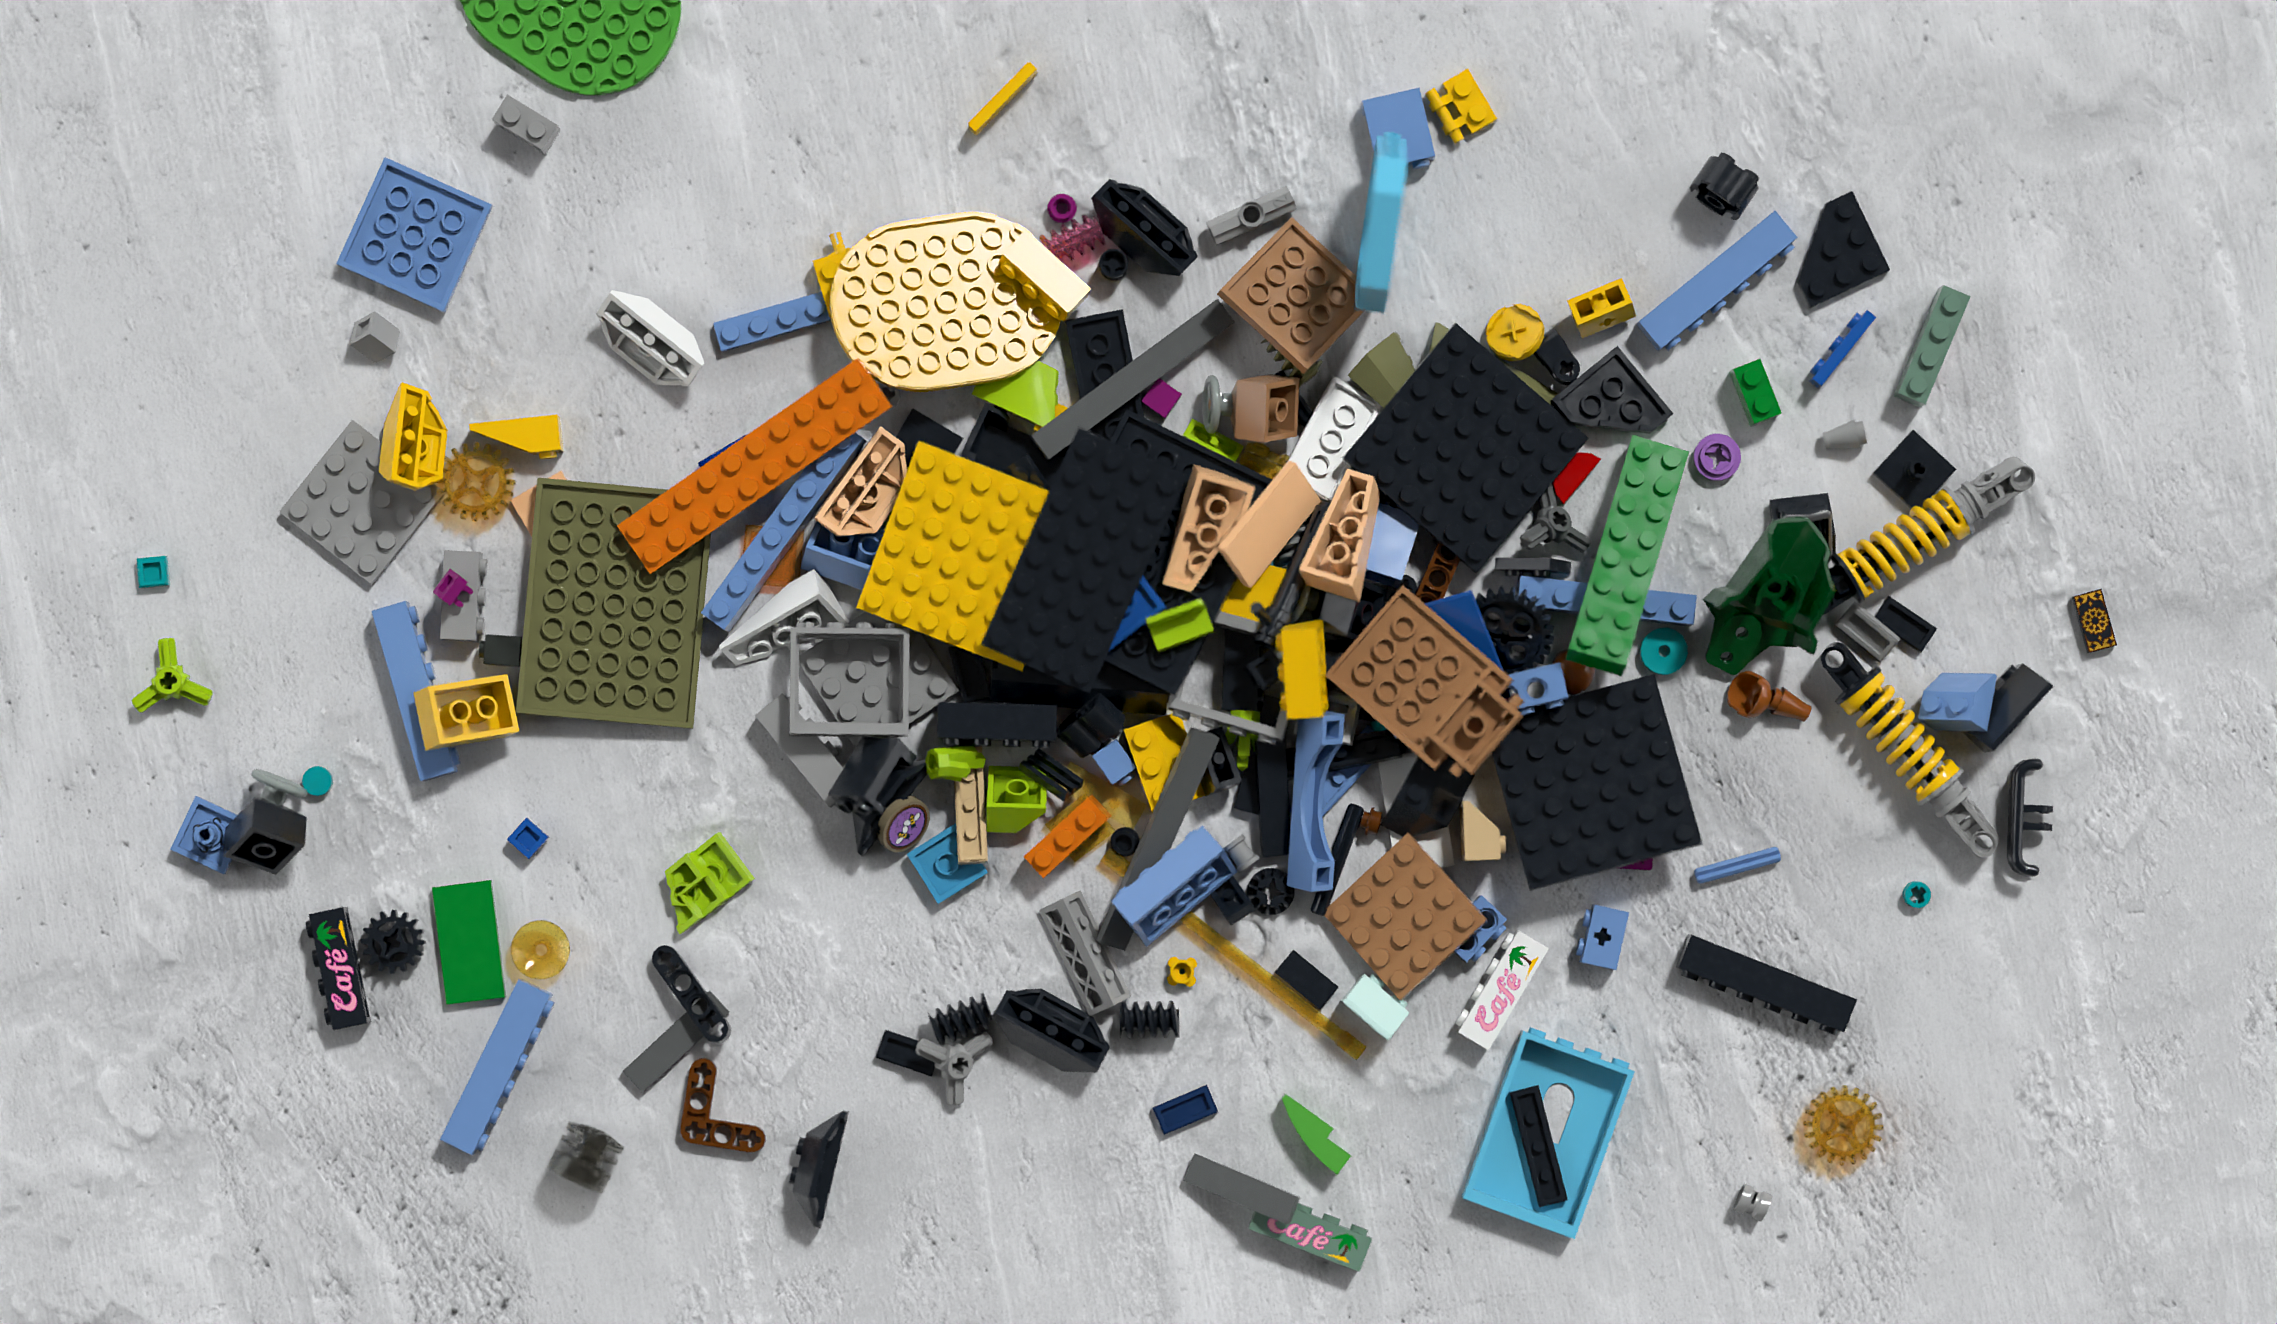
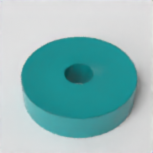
[1640,627,1688,675]

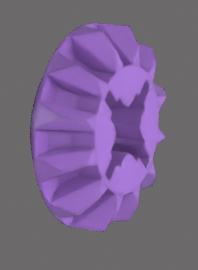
[1694,433,1741,480]

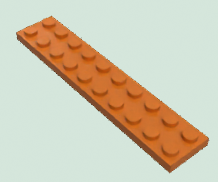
[617,358,892,574]

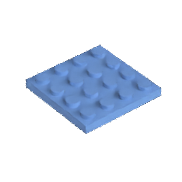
[336,157,493,313]

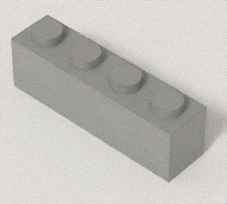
[755,693,846,808]

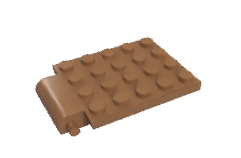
[1325,585,1524,778]

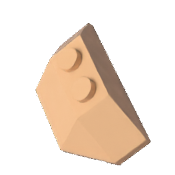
[814,426,907,537]

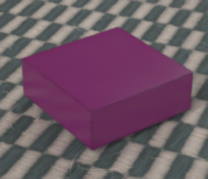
[1141,378,1182,419]

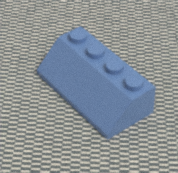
[800,521,886,590]
[1111,825,1237,947]

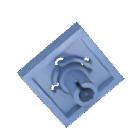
[170,796,237,874]

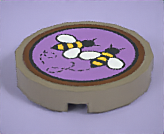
[877,796,930,853]

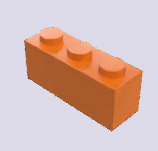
[1023,795,1112,878]

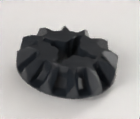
[1248,868,1295,915]

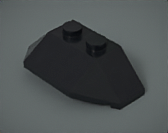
[1091,179,1198,276]
[1380,755,1475,837]
[852,760,927,857]
[993,988,1110,1072]
[789,1110,849,1228]

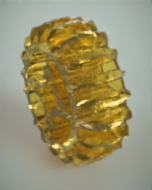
[437,442,516,522]
[1803,1085,1884,1166]

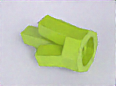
[1225,710,1260,771]
[925,745,986,782]

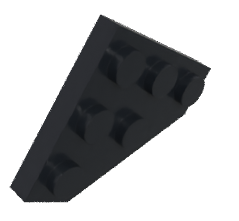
[1797,191,1890,308]
[1549,346,1674,434]

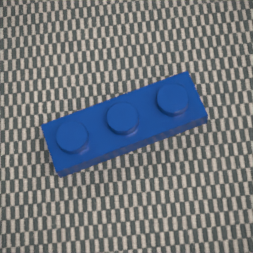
[1809,310,1876,388]

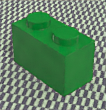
[1729,359,1782,427]

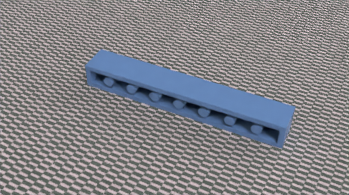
[701,433,867,632]

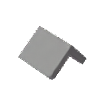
[350,312,400,363]

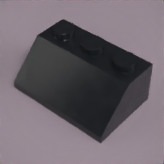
[1961,663,2054,753]

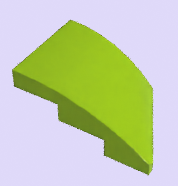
[972,360,1059,427]
[665,832,755,934]

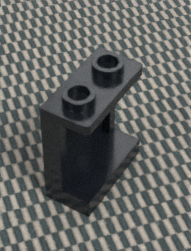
[828,737,917,815]

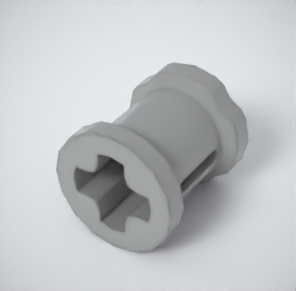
[1223,834,1260,873]

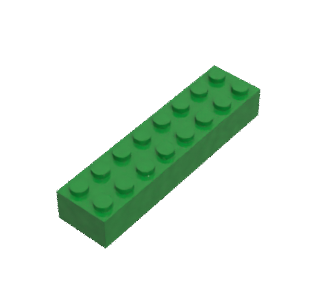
[1565,435,1689,677]

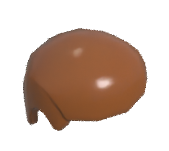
[1552,649,1595,695]
[1727,671,1772,718]

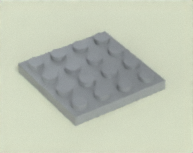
[279,420,445,585]
[799,611,959,748]

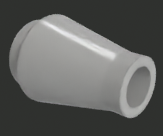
[1822,419,1867,450]

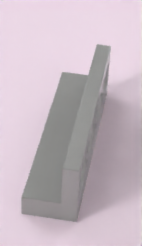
[1039,890,1131,1016]

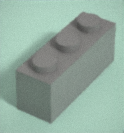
[440,550,487,642]

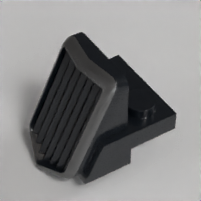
[1769,493,1836,563]

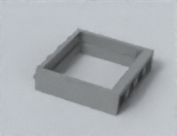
[1167,611,1289,745]
[789,622,910,737]

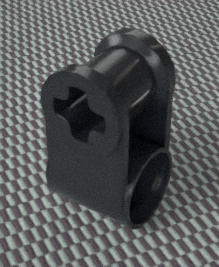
[1533,328,1580,385]

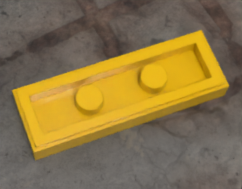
[968,62,1038,136]

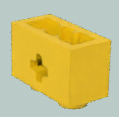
[1567,278,1636,339]

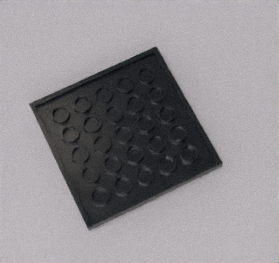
[1342,323,1589,573]
[1491,674,1703,891]

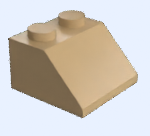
[1459,801,1506,861]

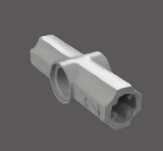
[1206,186,1297,246]

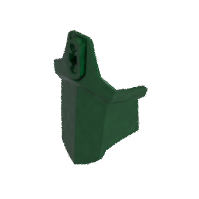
[1703,516,1836,675]

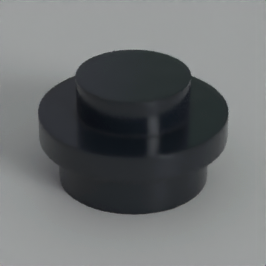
[1110,827,1140,856]

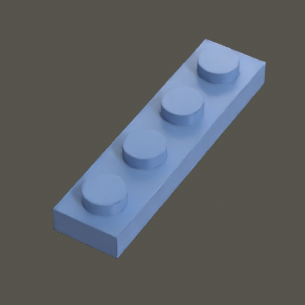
[713,292,831,352]

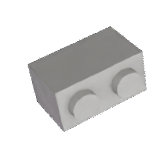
[492,95,561,155]

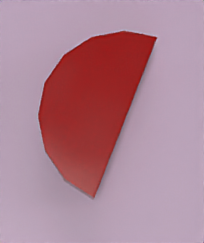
[1553,452,1601,504]

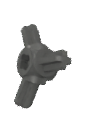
[1520,484,1591,552]

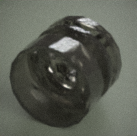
[547,1121,625,1193]

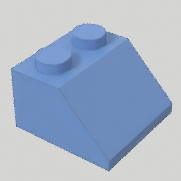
[1918,673,1997,732]

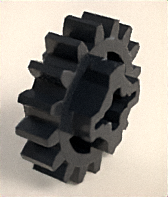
[361,910,426,974]

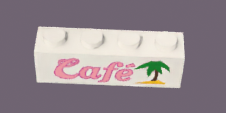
[1455,930,1549,1050]

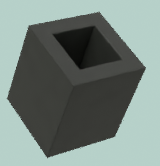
[479,634,523,667]

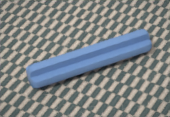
[1694,847,1781,884]

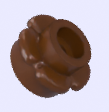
[1360,807,1383,836]

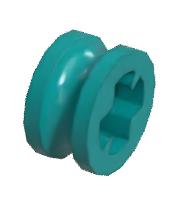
[1903,881,1931,908]

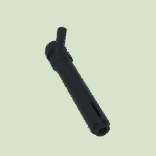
[1250,501,1330,651]

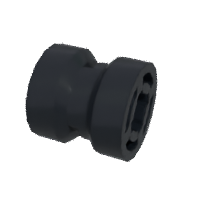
[1099,249,1128,281]

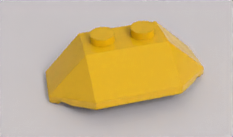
[379,382,448,491]

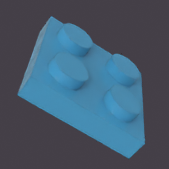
[907,823,988,904]

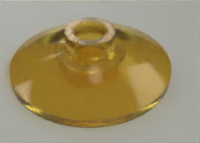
[511,920,570,979]

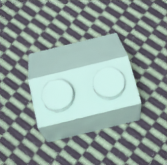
[1340,973,1409,1040]

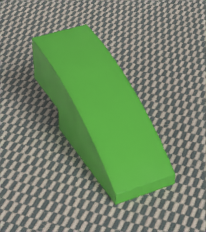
[1282,1093,1351,1175]

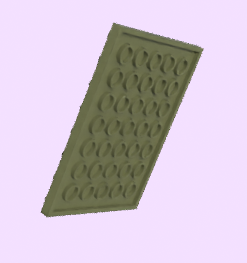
[516,477,711,729]

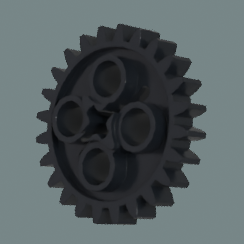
[1476,586,1555,675]

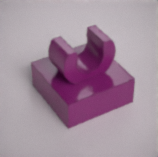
[433,568,473,607]

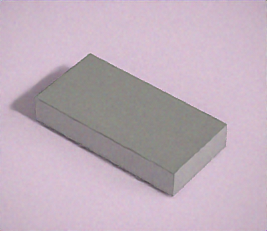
[1835,601,1901,662]

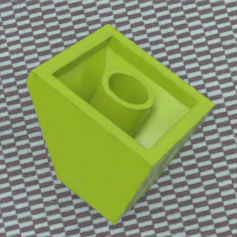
[987,766,1047,833]

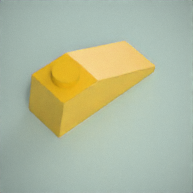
[469,415,564,459]

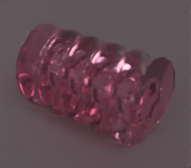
[1039,213,1106,264]

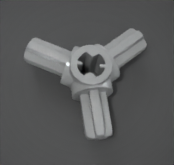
[916,1031,993,1105]

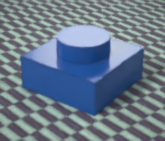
[507,817,549,859]

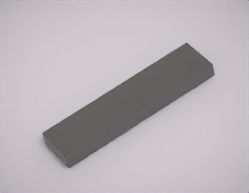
[623,991,730,1093]
[1183,1153,1300,1225]

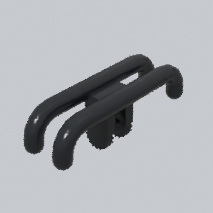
[2007,758,2053,877]

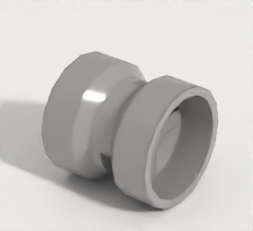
[1733,1183,1772,1222]

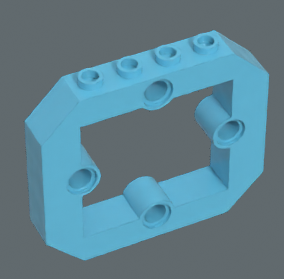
[1355,132,1407,313]

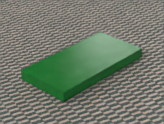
[432,880,506,1005]

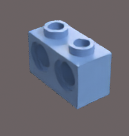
[1455,895,1507,962]

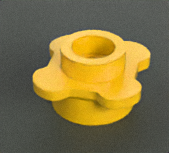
[1167,957,1197,987]

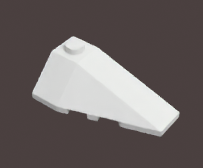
[719,569,849,666]

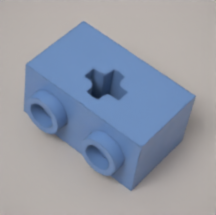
[1576,904,1629,970]

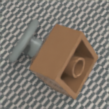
[1203,374,1299,443]

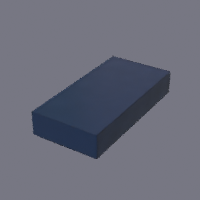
[1152,1084,1218,1135]

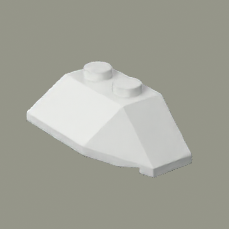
[596,290,705,386]

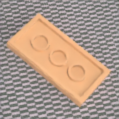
[1218,461,1321,588]

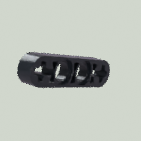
[652,945,731,1044]

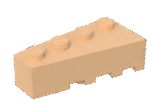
[1299,469,1381,602]

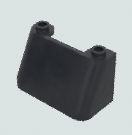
[960,403,1071,487]

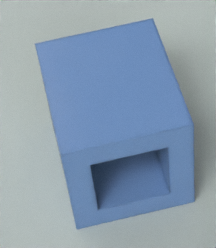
[1092,739,1137,786]

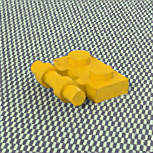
[1425,68,1497,144]

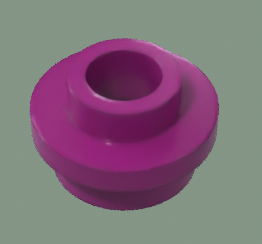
[1047,194,1077,223]

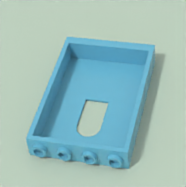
[1461,1027,1635,1239]

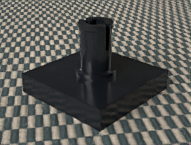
[896,409,964,470]
[1872,430,1956,509]

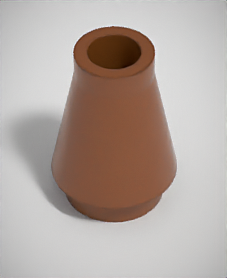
[1767,687,1812,722]

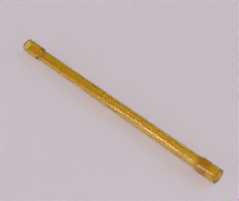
[1100,847,1367,1060]

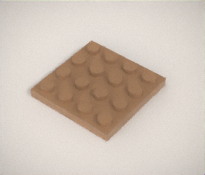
[1217,217,1365,374]
[1324,833,1488,1000]

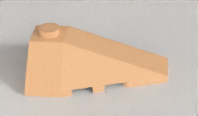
[1162,465,1255,592]

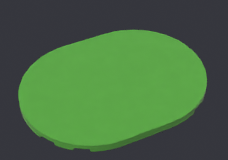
[460,0,681,96]

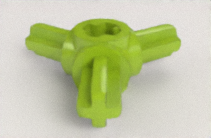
[132,638,213,713]

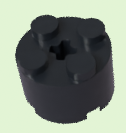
[1690,152,1760,220]

